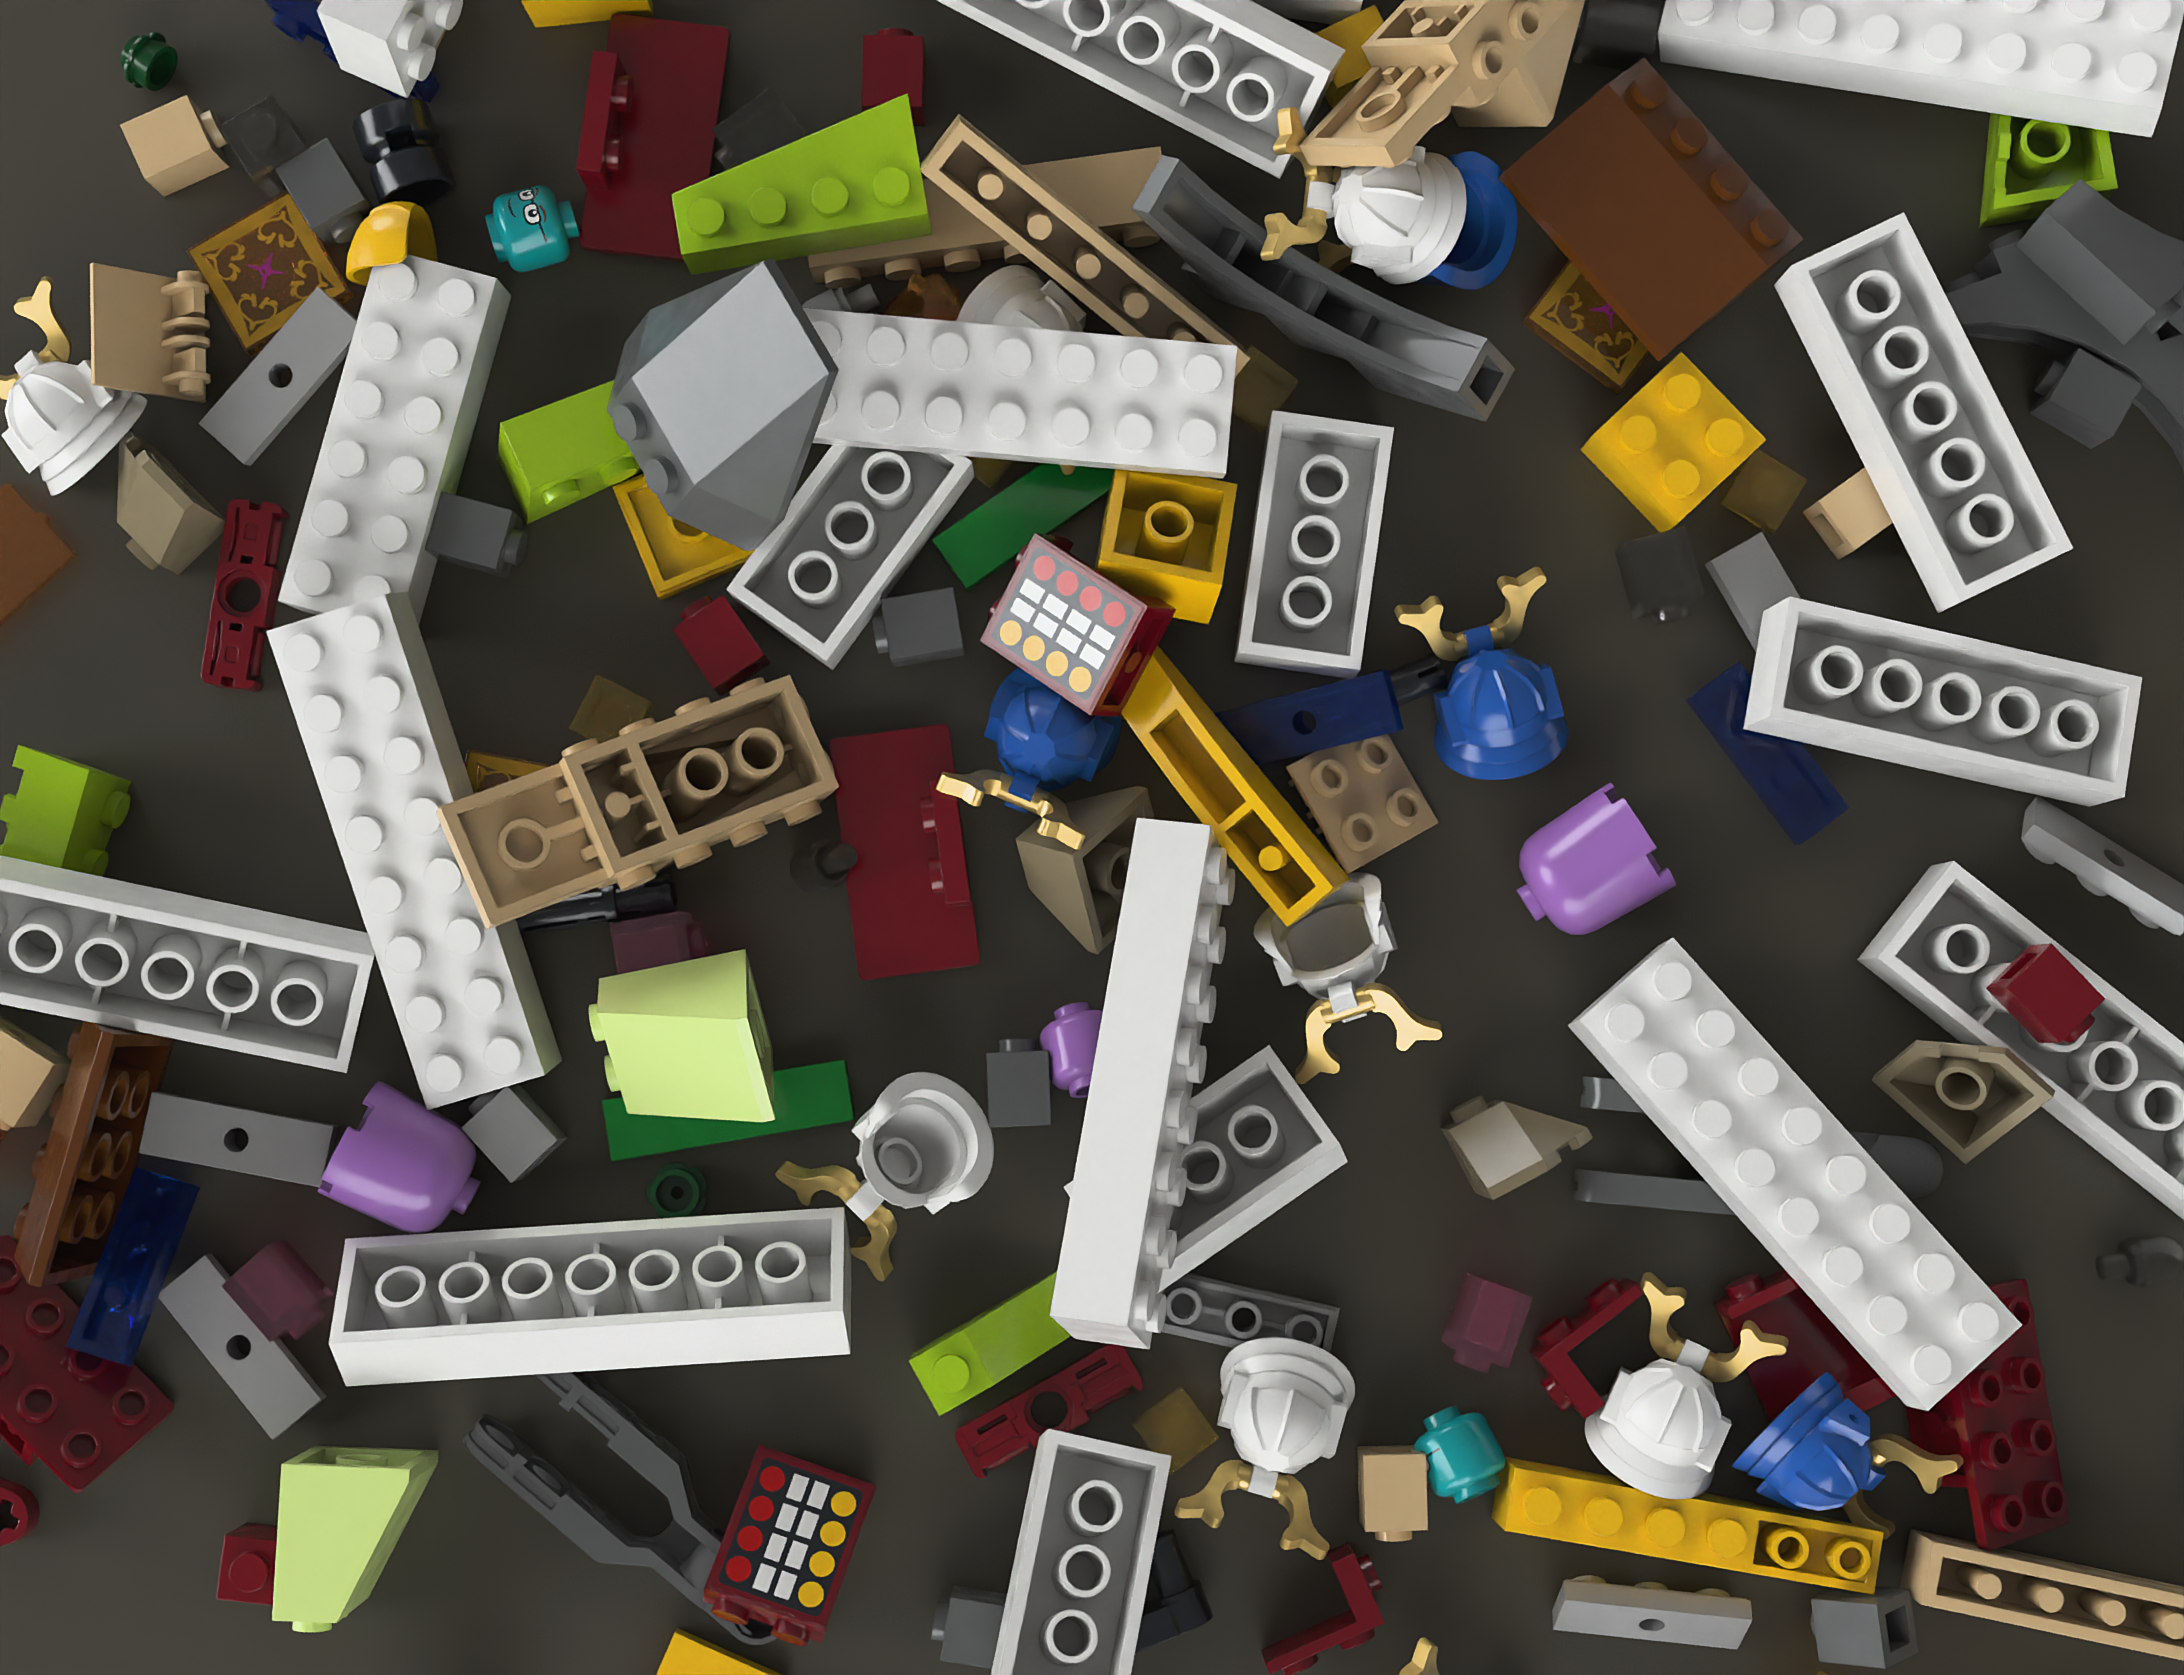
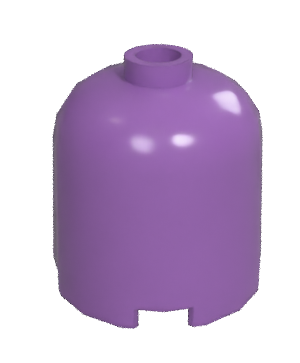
[1516,782,1676,935]
[318,1081,481,1234]

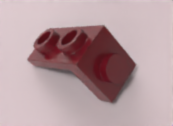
[1530,1277,1644,1419]
[1261,1542,1385,1675]

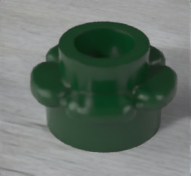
[120,32,178,91]
[646,1162,707,1219]

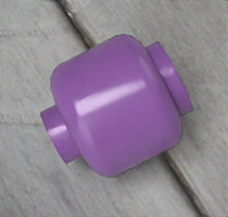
[1039,1002,1103,1098]

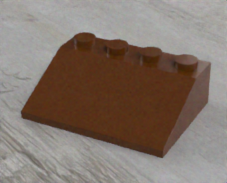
[1499,58,1804,362]
[14,1021,175,1287]

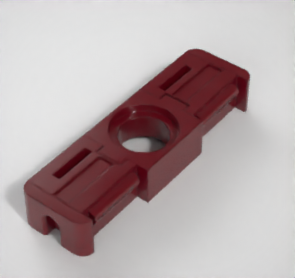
[201,498,290,692]
[955,1343,1143,1479]

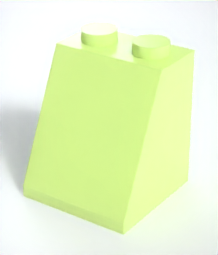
[589,949,775,1122]
[272,1445,439,1632]

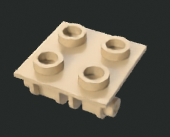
[90,263,211,403]
[1286,718,1439,874]

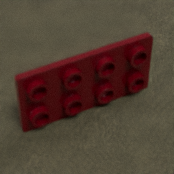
[576,13,731,262]
[829,724,980,980]
[0,1235,174,1493]
[1905,1279,2069,1550]

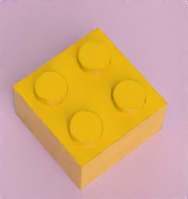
[1580,352,1766,536]
[1095,469,1238,625]

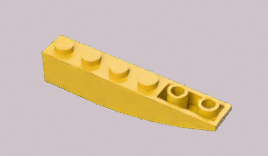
[1121,645,1350,927]
[1491,1457,1884,1595]

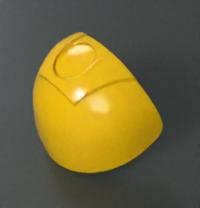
[346,201,438,286]

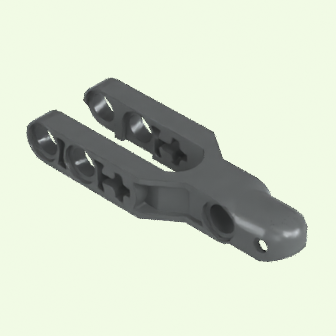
[1573,1076,1945,1215]
[462,1371,777,1645]

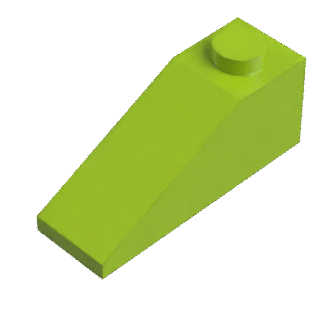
[909,1270,1071,1416]

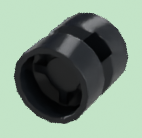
[352,99,456,208]

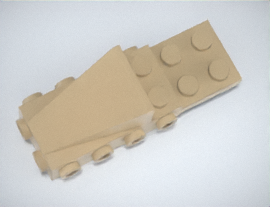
[1299,0,1585,168]
[436,675,839,930]

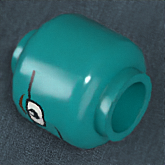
[485,185,580,273]
[1413,1405,1506,1505]

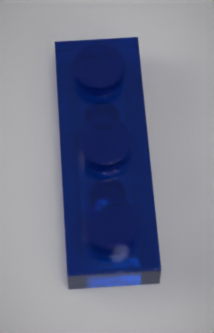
[1686,662,1850,846]
[66,1167,200,1367]

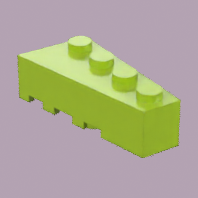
[671,93,932,275]
[1979,113,2118,228]
[497,380,643,524]
[0,745,131,1009]

